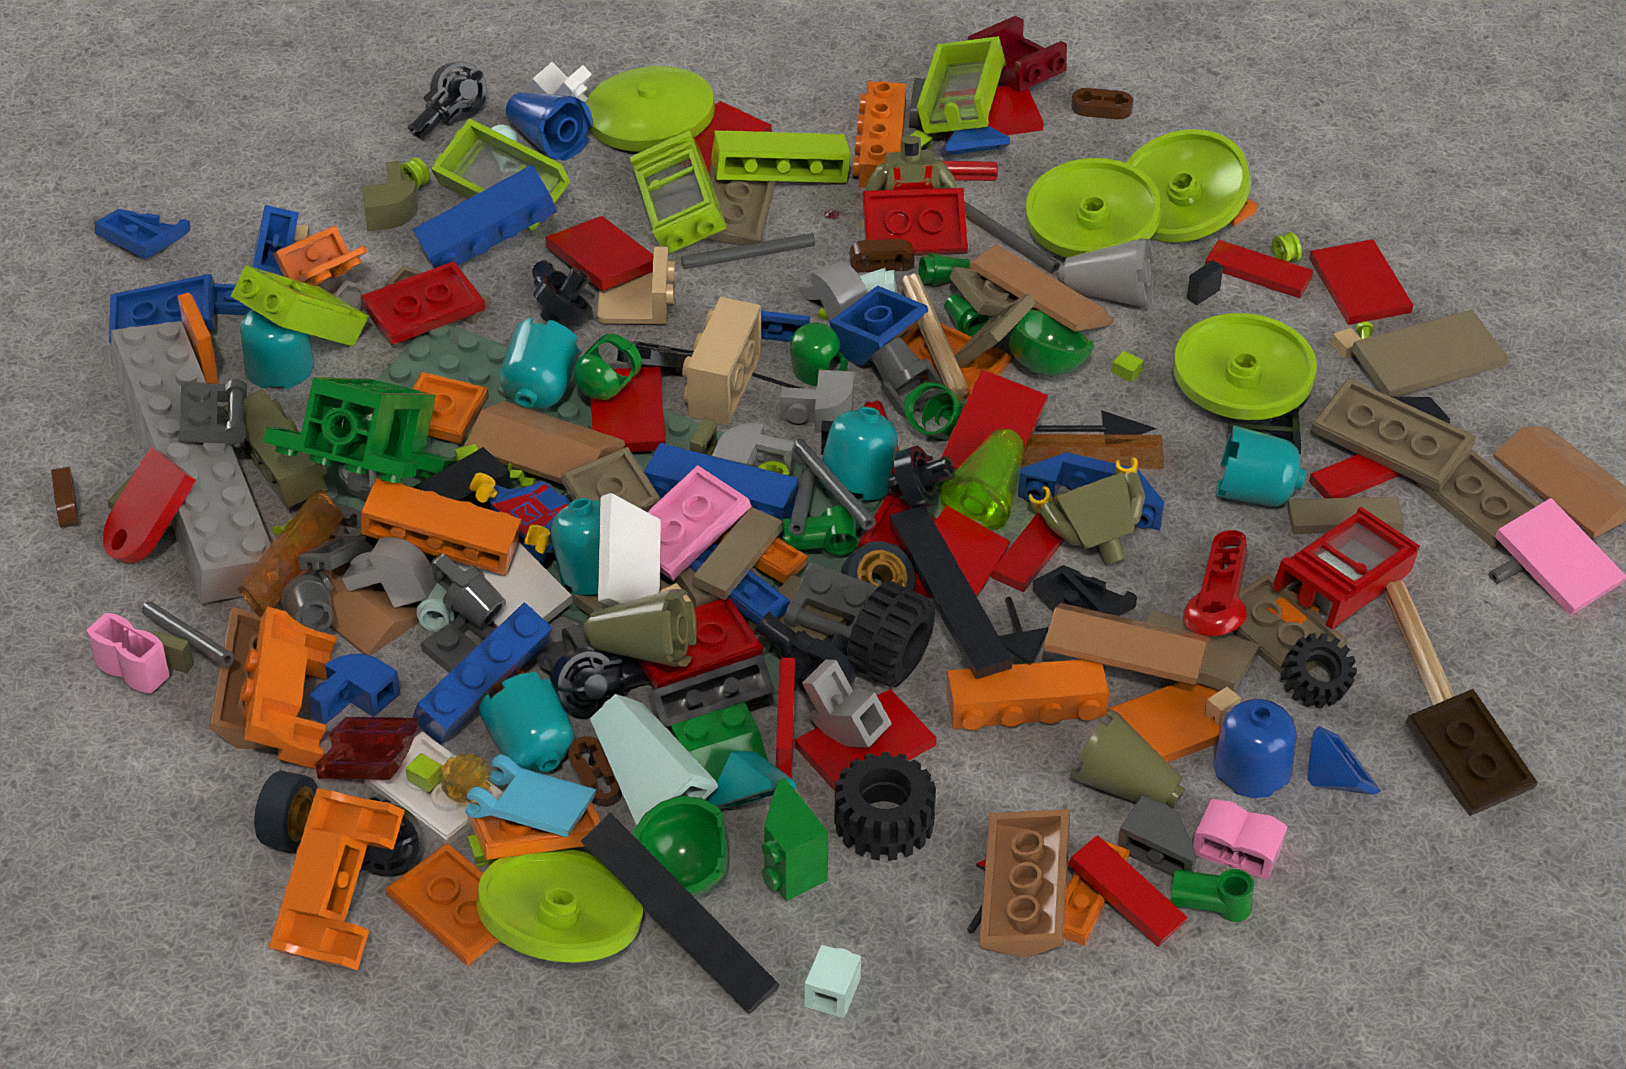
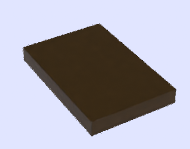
[1405,689,1538,816]

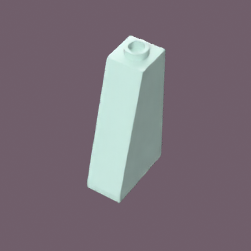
[590,694,718,826]

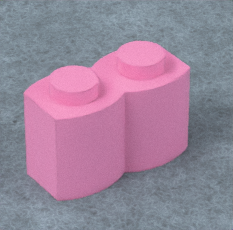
[87,613,170,693]
[1193,799,1287,879]

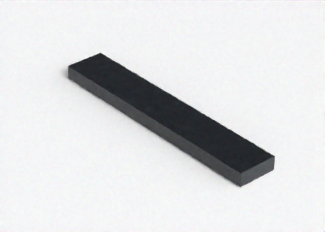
[890,505,1012,679]
[581,812,780,1014]

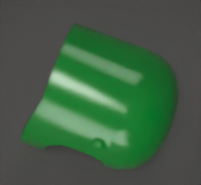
[790,322,848,386]
[573,334,642,401]
[904,382,966,440]

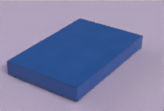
[109,274,215,345]

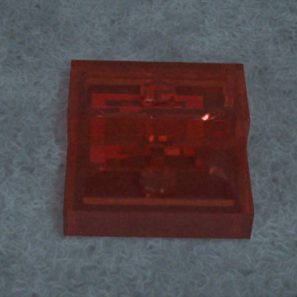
[315,717,418,780]

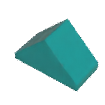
[708,751,796,809]

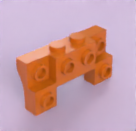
[240,606,337,769]
[269,788,405,971]

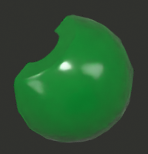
[1008,309,1094,377]
[632,796,728,897]

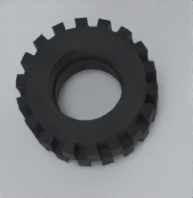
[847,581,935,688]
[834,752,936,861]

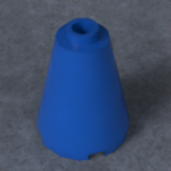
[506,92,593,161]

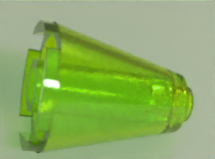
[940,429,1025,531]

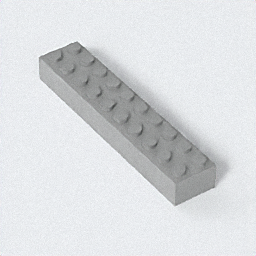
[111,321,277,603]

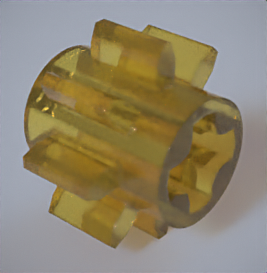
[440,753,491,803]

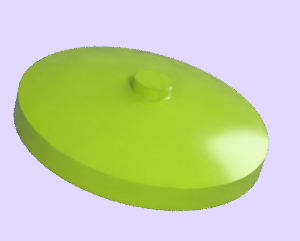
[586,66,715,152]
[1126,129,1251,242]
[1026,158,1161,258]
[1173,313,1317,420]
[476,849,644,963]

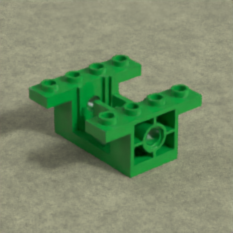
[263,377,457,483]

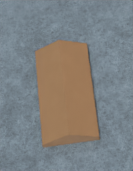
[969,244,1114,331]
[465,401,625,484]
[1493,427,1626,538]
[275,538,419,656]
[1044,603,1210,685]
[209,606,278,749]
[980,809,1070,957]

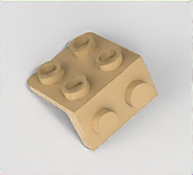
[597,247,675,324]

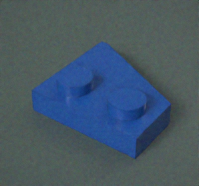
[95,209,190,259]

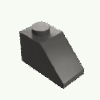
[1118,795,1196,877]

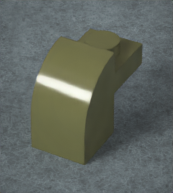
[362,161,418,231]

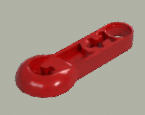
[1183,530,1248,636]

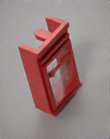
[1272,507,1420,629]

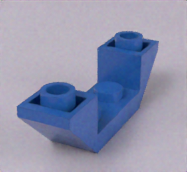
[1018,452,1164,531]

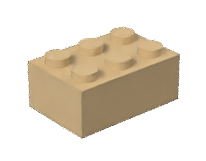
[682,296,762,425]

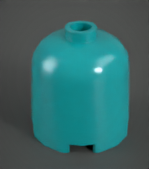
[240,309,314,389]
[499,318,582,409]
[820,407,898,501]
[1216,425,1306,507]
[551,498,601,595]
[479,672,574,772]

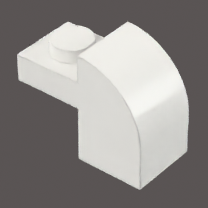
[522,62,592,102]

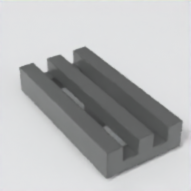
[298,536,373,570]

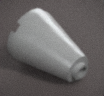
[1059,238,1155,307]

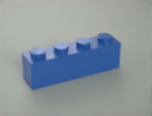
[412,165,558,268]
[644,443,798,534]
[412,602,553,745]

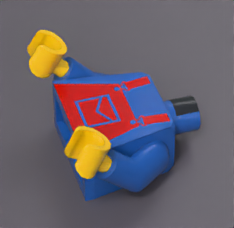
[469,473,573,564]

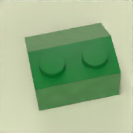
[671,702,768,801]
[762,777,828,901]

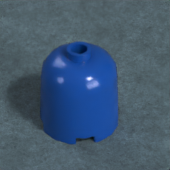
[1213,699,1297,798]

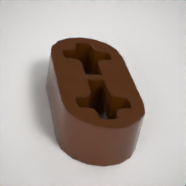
[1071,88,1133,119]
[849,239,915,273]
[51,466,79,528]
[568,736,623,807]

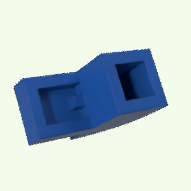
[309,654,400,725]

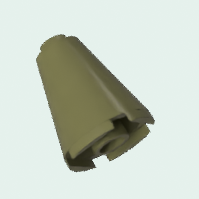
[584,589,696,667]
[1070,710,1185,809]

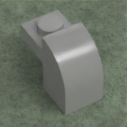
[800,261,868,321]
[780,370,854,433]
[712,423,795,476]
[342,537,437,608]
[802,660,892,748]

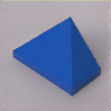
[940,126,1010,156]
[252,205,299,276]
[761,311,810,342]
[1307,726,1381,795]

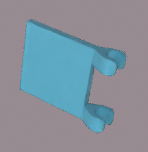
[465,755,596,838]

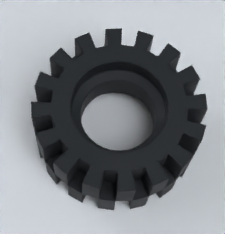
[1280,633,1357,708]

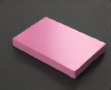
[648,465,752,581]
[1495,498,1626,615]

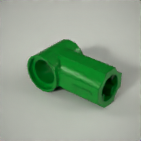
[782,506,858,556]
[1171,869,1254,922]

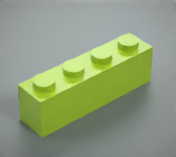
[711,130,851,183]

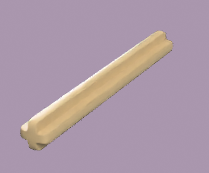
[902,273,968,397]
[1385,580,1455,705]

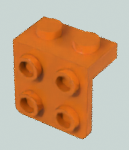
[273,225,368,286]

